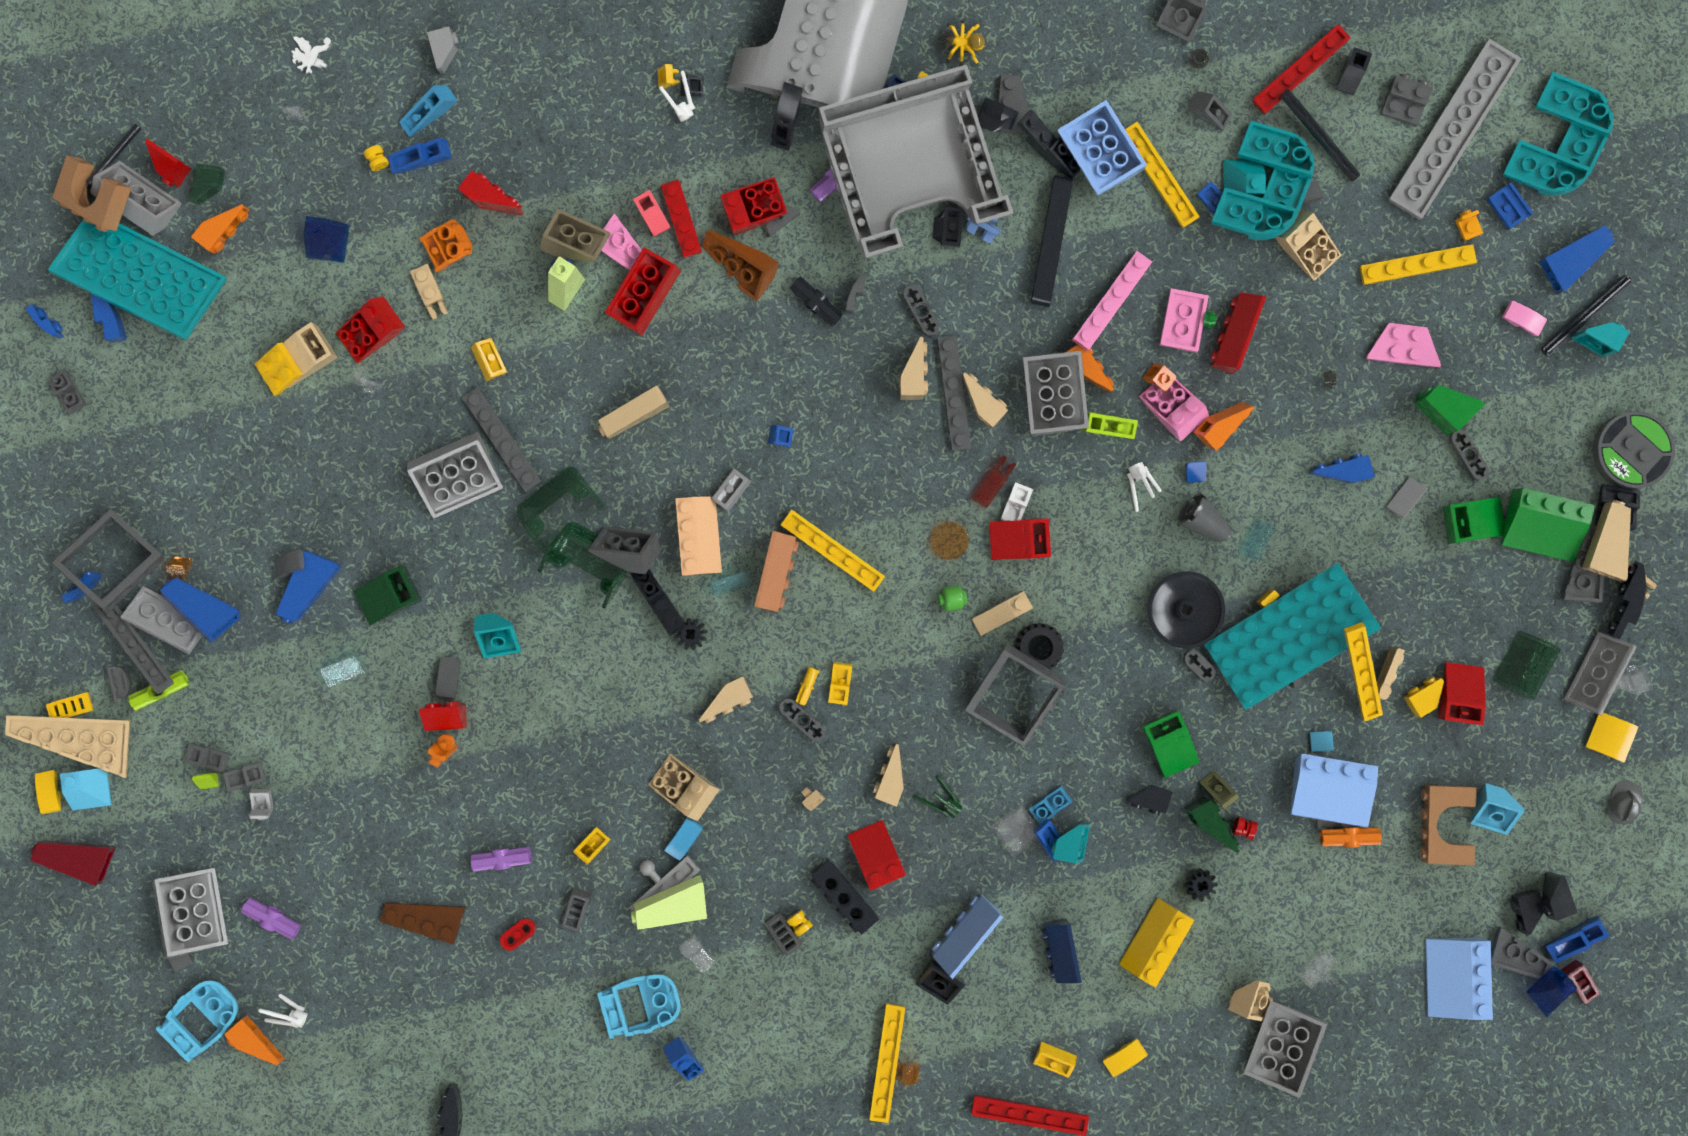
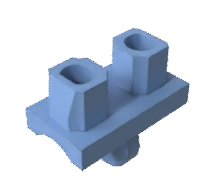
[965,217,1001,243]

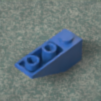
[1309,453,1375,484]

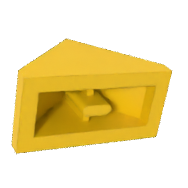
[573,827,611,865]

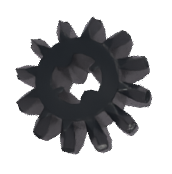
[675,618,708,650]
[1184,868,1218,902]

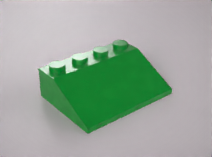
[1501,488,1595,562]

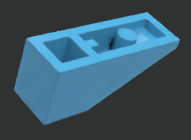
[399,85,458,137]

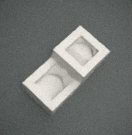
[1000,482,1033,521]

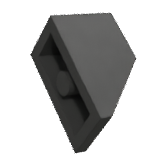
[1188,91,1232,131]

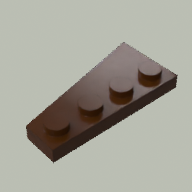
[380,902,466,944]

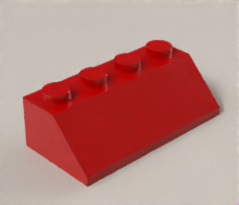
[604,247,681,336]
[1210,292,1266,374]

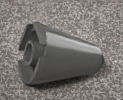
[1178,493,1232,543]

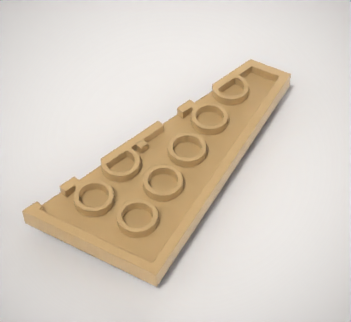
[5,715,131,778]

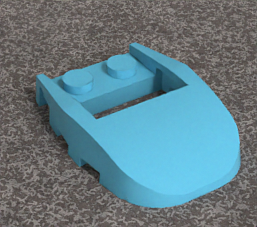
[597,974,680,1039]
[156,980,239,1062]

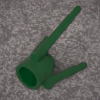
[913,775,962,818]

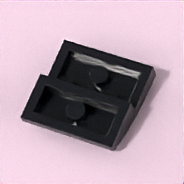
[1595,484,1641,531]

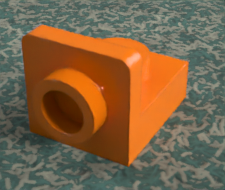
[1143,363,1176,391]

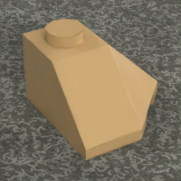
[1228,980,1273,1021]

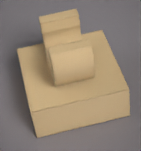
[801,787,825,811]

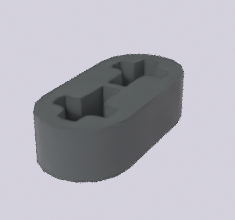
[1183,650,1216,681]

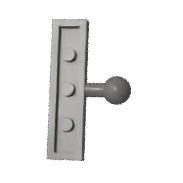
[629,855,701,911]

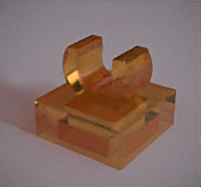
[166,556,192,580]
[897,1062,919,1086]

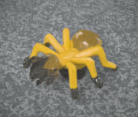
[938,20,985,66]

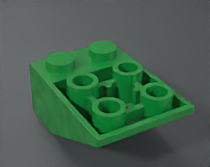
[1443,497,1505,544]
[1141,710,1200,778]

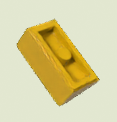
[471,338,507,381]
[1033,1042,1077,1078]

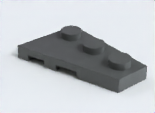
[996,74,1029,135]
[1491,926,1552,981]

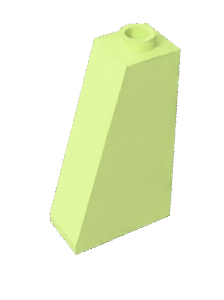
[548,256,585,311]
[631,875,707,930]

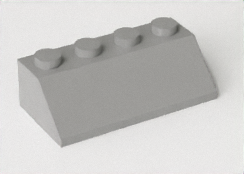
[91,161,182,236]

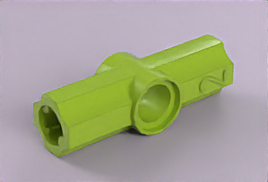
[128,670,190,711]

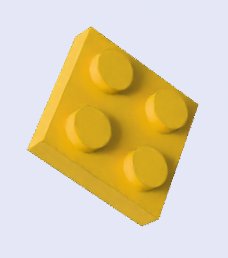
[254,342,303,396]

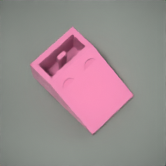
[1139,379,1209,442]

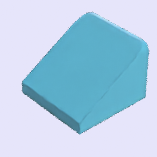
[1309,731,1334,752]

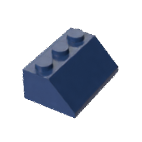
[1041,919,1082,983]

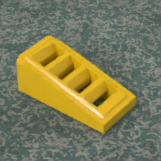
[46,692,93,718]

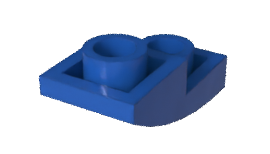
[26,304,64,339]
[61,571,102,603]

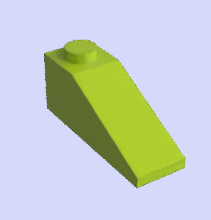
[1080,411,1138,439]

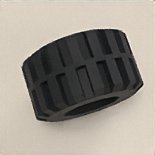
[1014,623,1064,670]

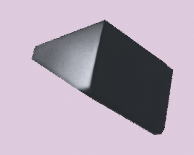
[680,74,704,97]

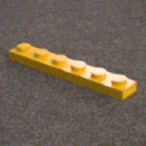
[1125,122,1200,229]
[1359,244,1477,285]
[781,510,885,592]
[1344,622,1383,721]
[869,1003,905,1123]

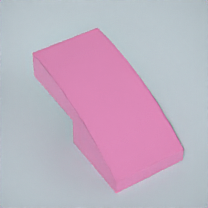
[1502,300,1547,336]

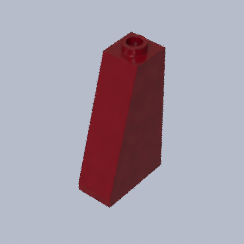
[30,841,116,885]

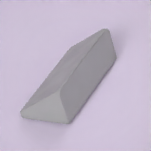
[711,469,751,512]
[1386,477,1428,519]

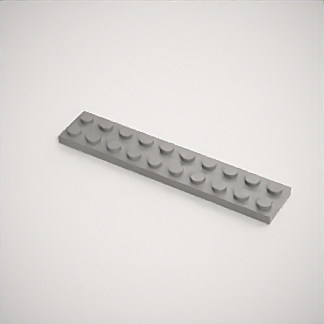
[1387,39,1522,220]

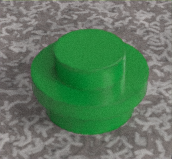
[1203,310,1217,329]

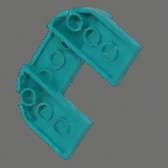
[1502,72,1613,196]
[1212,121,1314,240]

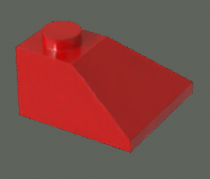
[145,139,191,187]

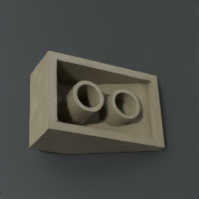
[540,209,611,263]

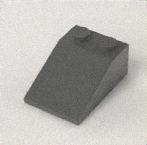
[589,526,661,574]

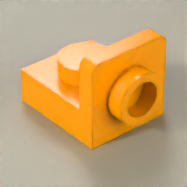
[1455,209,1483,241]

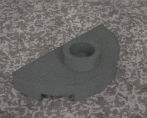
[766,206,800,237]
[106,666,131,703]

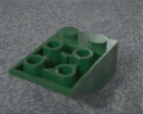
[353,565,422,626]
[1184,797,1240,853]

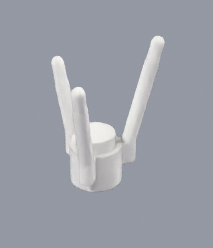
[659,71,695,122]
[1127,462,1161,512]
[258,994,308,1028]

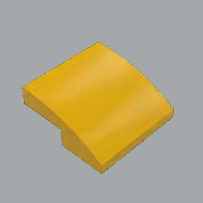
[1586,713,1638,763]

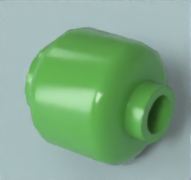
[938,585,967,611]

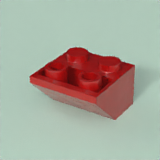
[419,701,467,731]

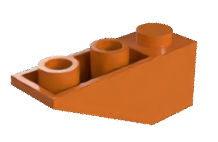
[191,204,250,255]
[1065,345,1114,393]
[1194,402,1254,451]

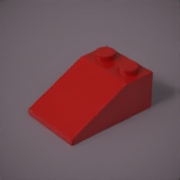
[848,819,906,891]

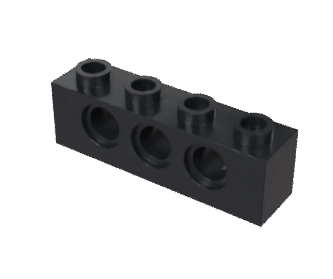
[811,859,879,935]

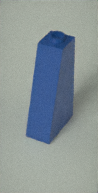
[1539,225,1615,295]
[276,550,342,624]
[160,578,241,643]

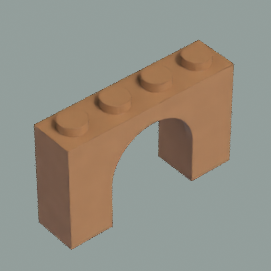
[52,155,131,232]
[1420,785,1476,865]

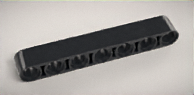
[1031,175,1073,307]

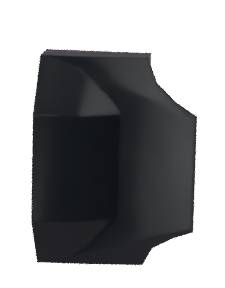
[978,98,1019,133]
[932,207,964,248]

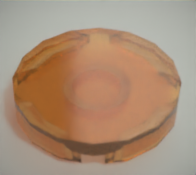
[931,522,969,560]

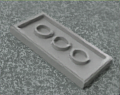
[120,586,203,654]
[1563,632,1636,716]

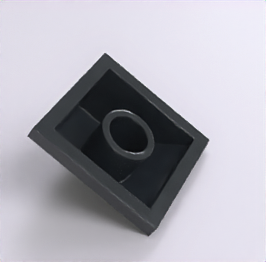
[1542,872,1578,921]

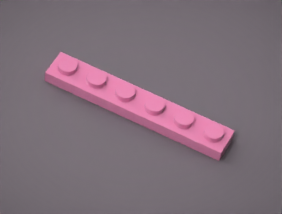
[1072,251,1152,352]

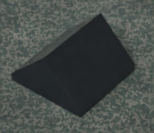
[915,959,965,1005]

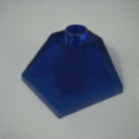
[303,216,350,263]
[1526,966,1577,1017]

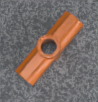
[1320,826,1382,848]

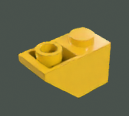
[1404,676,1444,718]

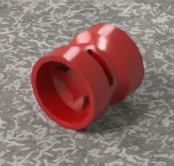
[1232,816,1258,840]

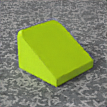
[192,772,219,789]

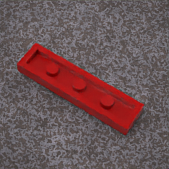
[661,179,702,258]

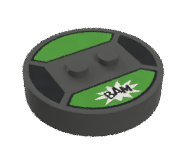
[1593,411,1675,489]

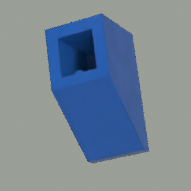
[663,1037,704,1081]

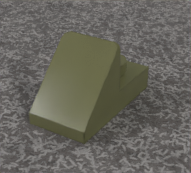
[1200,770,1239,810]

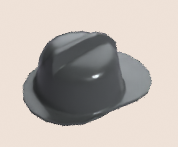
[1607,780,1643,825]

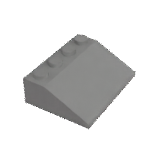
[1023,351,1089,436]
[407,432,503,519]
[152,868,228,959]
[1244,1001,1328,1098]

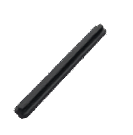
[1280,89,1360,181]
[1541,275,1632,356]

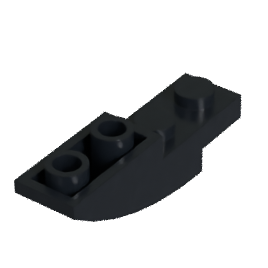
[771,82,803,151]
[1017,110,1081,178]
[1608,561,1646,639]
[629,568,686,636]
[437,1083,462,1136]

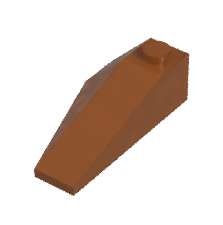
[702,230,779,301]

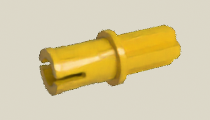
[795,667,819,705]

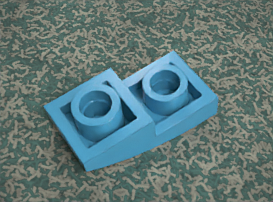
[1029,785,1072,825]
[664,817,703,861]

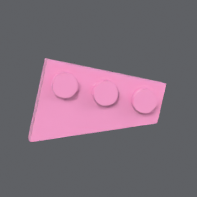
[602,213,642,271]

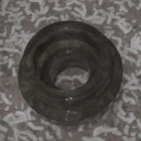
[1189,49,1209,69]
[1324,370,1336,389]

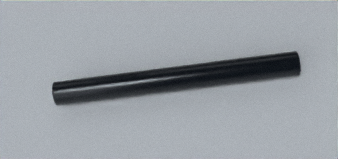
[86,124,141,186]

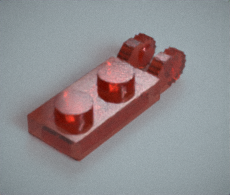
[971,455,1016,509]

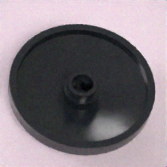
[1147,571,1225,648]

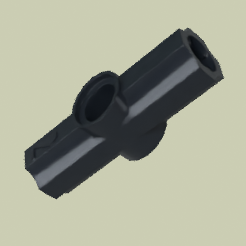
[790,276,843,327]

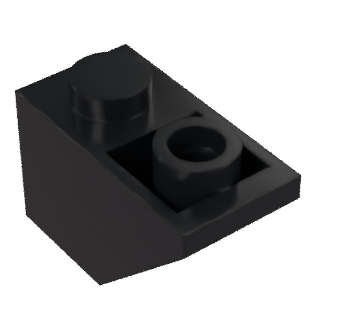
[1336,47,1372,96]
[1126,784,1173,815]
[1510,889,1544,935]

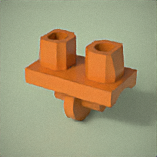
[427,734,458,767]

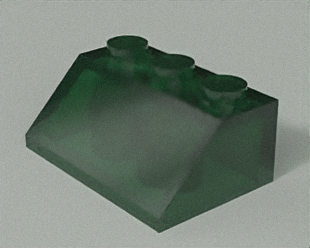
[1493,630,1561,700]

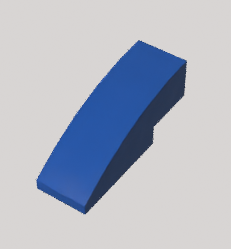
[387,138,452,174]
[91,294,127,342]
[1545,915,1609,963]

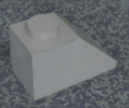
[427,26,459,74]

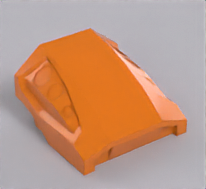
[419,220,472,272]

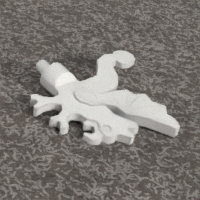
[291,37,331,74]

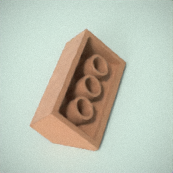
[755,531,799,612]

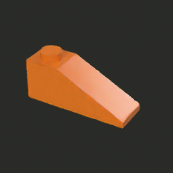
[224,1015,285,1065]

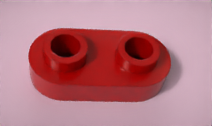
[500,918,536,951]

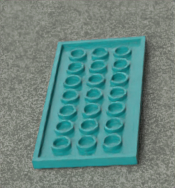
[48,220,227,341]
[1204,563,1382,710]

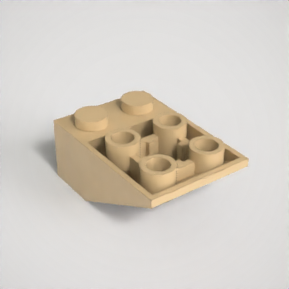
[1275,210,1342,281]
[283,322,338,388]
[900,337,928,400]
[648,754,720,821]

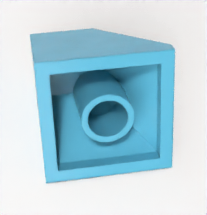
[60,768,112,810]
[1470,783,1524,835]

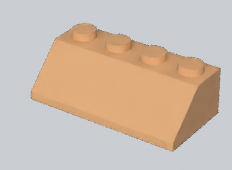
[676,497,722,576]

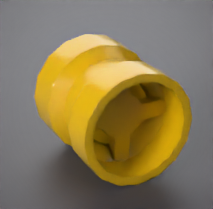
[363,145,389,171]
[786,909,813,937]

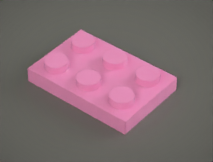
[1159,288,1209,353]

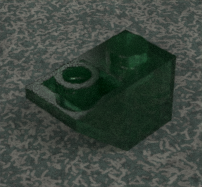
[190,163,225,206]

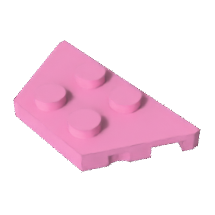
[1366,323,1441,368]

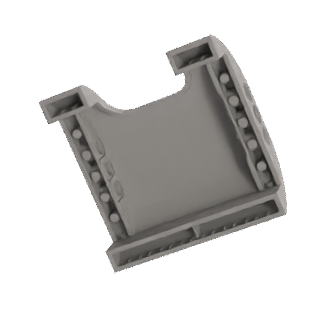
[727,0,908,107]
[819,64,1013,258]

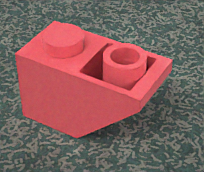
[633,190,671,237]

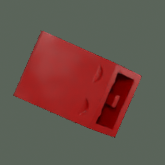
[458,171,524,216]
[720,177,787,236]
[336,296,405,364]
[989,518,1051,560]
[1438,662,1486,725]

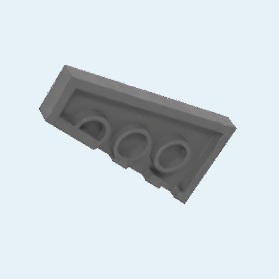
[1561,525,1604,603]

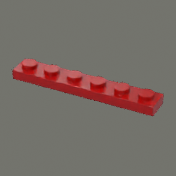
[1252,24,1351,115]
[971,1095,1089,1136]

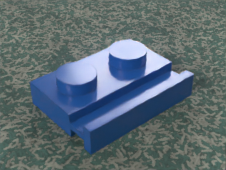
[1486,182,1533,230]

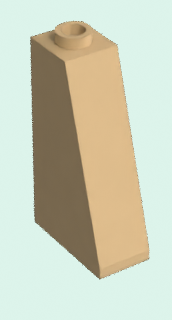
[598,386,670,439]
[1582,500,1631,581]

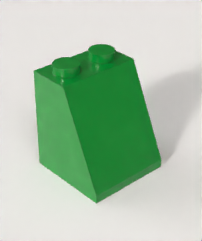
[1414,385,1485,435]

